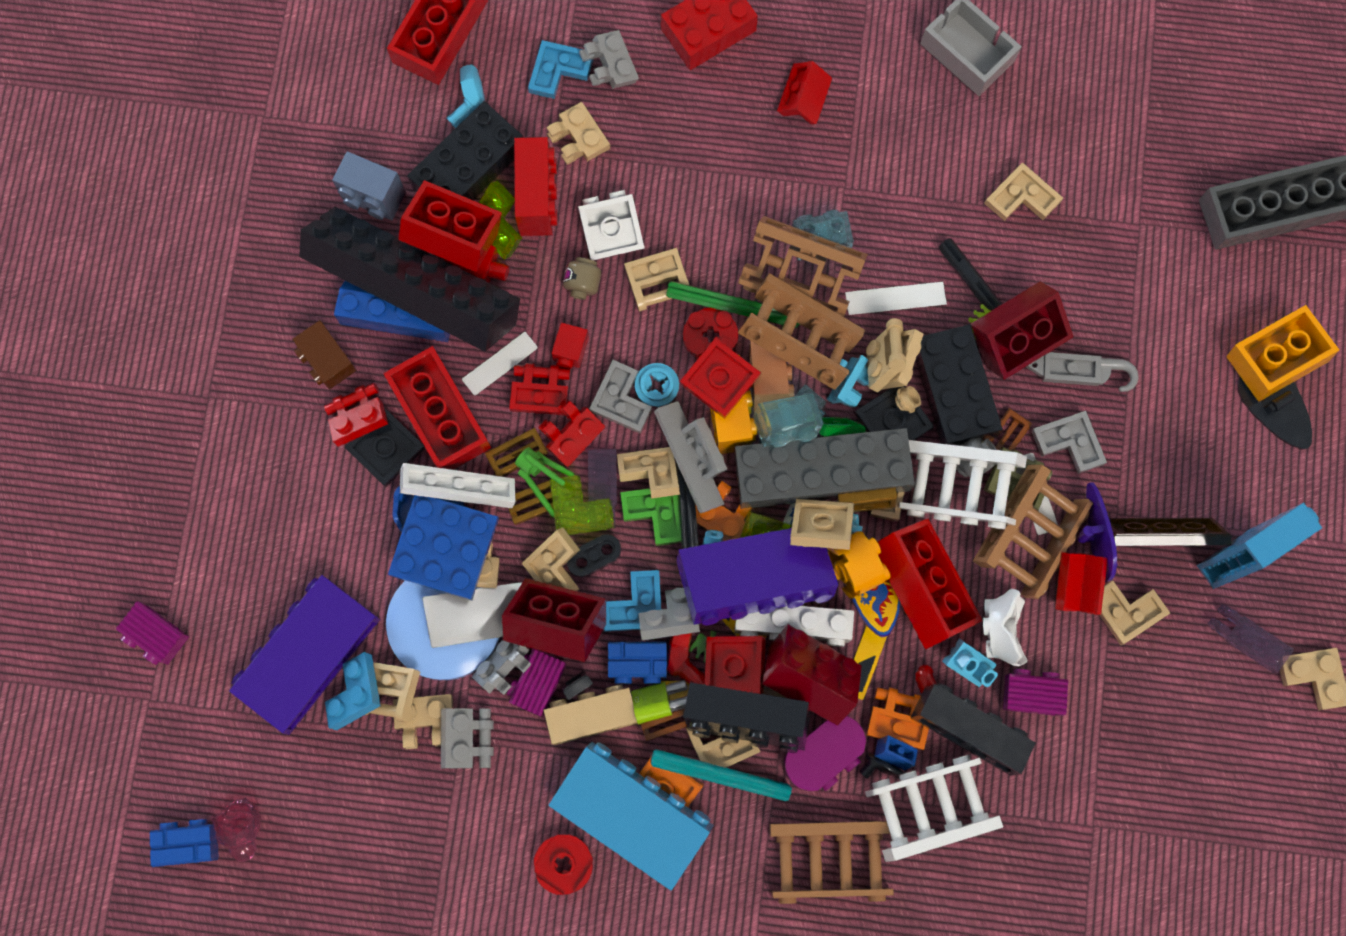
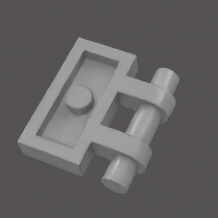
[441,708,494,769]

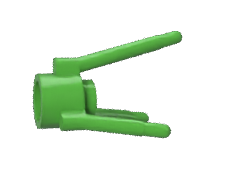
[515,447,574,517]

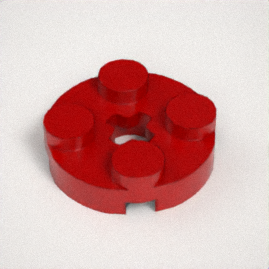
[683,308,738,360]
[534,834,593,895]

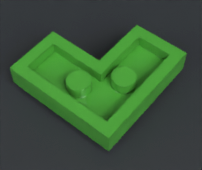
[620,489,681,546]

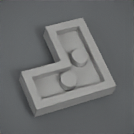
[589,360,652,434]
[1031,411,1107,474]
[639,588,700,640]

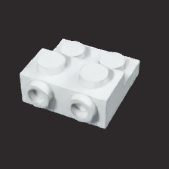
[578,190,644,260]

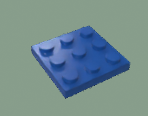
[388,495,499,601]

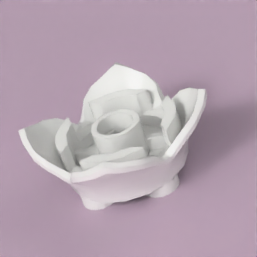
[983,589,1027,667]

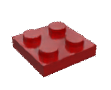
[680,338,761,419]
[704,636,766,694]

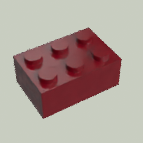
[970,281,1074,380]
[502,578,606,662]
[762,624,862,726]

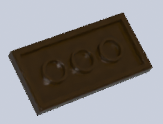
[1109,517,1232,546]

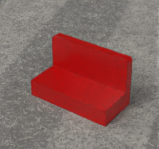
[777,61,832,125]
[1055,552,1108,615]

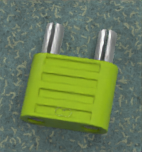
[631,680,687,724]

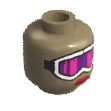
[563,257,602,300]

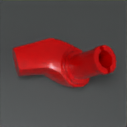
[667,633,705,685]

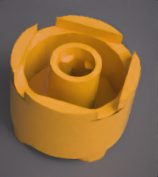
[827,531,890,599]

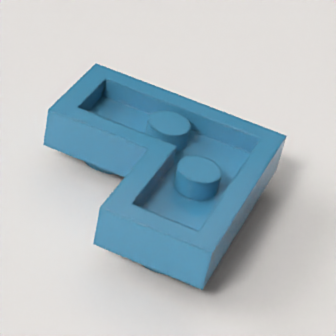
[528,40,594,99]
[604,570,661,632]
[325,652,381,731]

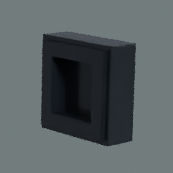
[561,671,593,700]

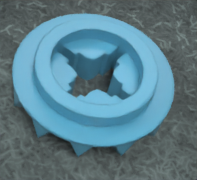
[635,363,679,408]

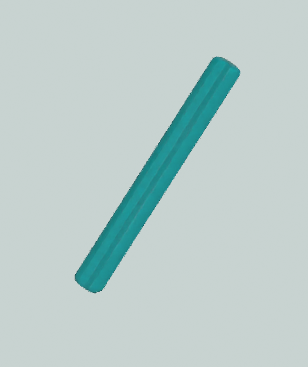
[651,750,792,801]

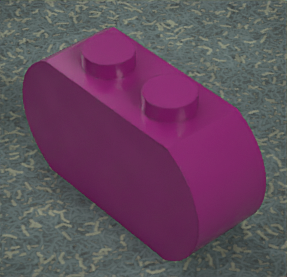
[784,716,866,791]

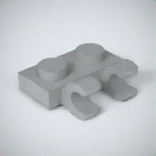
[579,30,639,89]
[472,640,532,695]

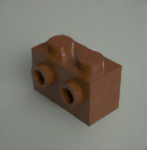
[292,320,357,390]

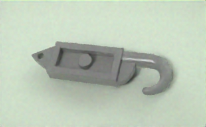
[1026,352,1139,392]

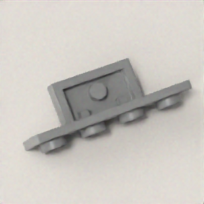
[654,401,727,513]

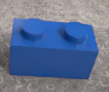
[875,735,918,770]

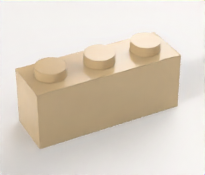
[544,684,638,745]

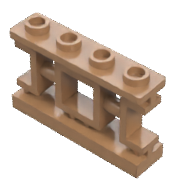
[738,216,868,317]

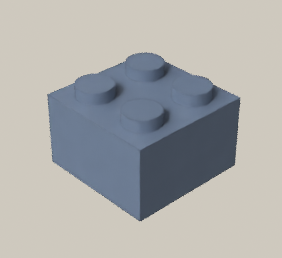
[332,152,406,221]

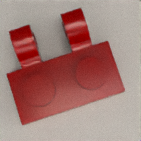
[538,399,605,468]

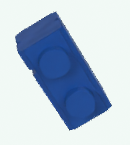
[608,642,667,684]
[150,819,219,867]

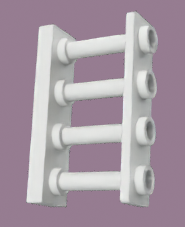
[899,440,1027,529]
[865,755,1003,862]

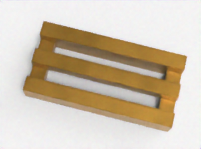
[485,428,548,477]
[508,479,568,525]
[838,488,897,512]

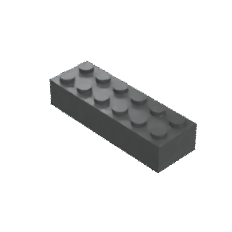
[1199,155,1346,250]
[734,428,915,509]

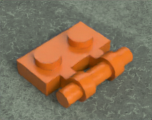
[866,687,929,750]

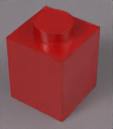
[551,323,589,369]

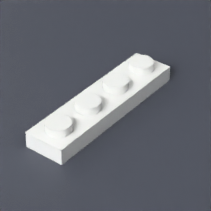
[400,463,516,508]

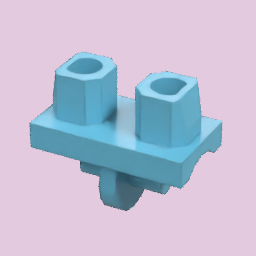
[827,355,869,408]
[942,638,998,687]

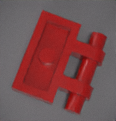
[509,363,570,416]
[324,383,388,447]

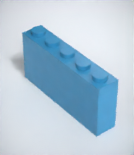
[1196,503,1322,589]
[548,742,714,891]

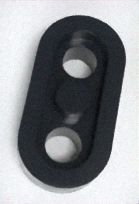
[567,534,621,578]

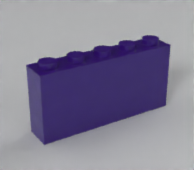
[676,528,839,625]
[229,575,381,735]

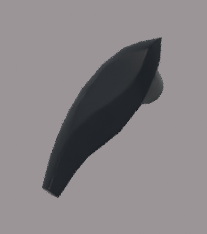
[859,753,905,780]

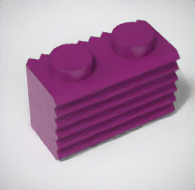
[116,601,189,665]
[507,649,566,718]
[1003,669,1068,716]

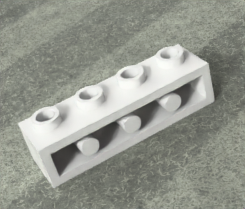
[734,606,854,647]

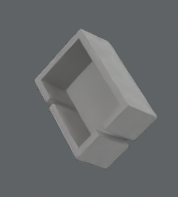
[920,0,1022,96]

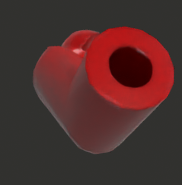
[915,665,937,694]

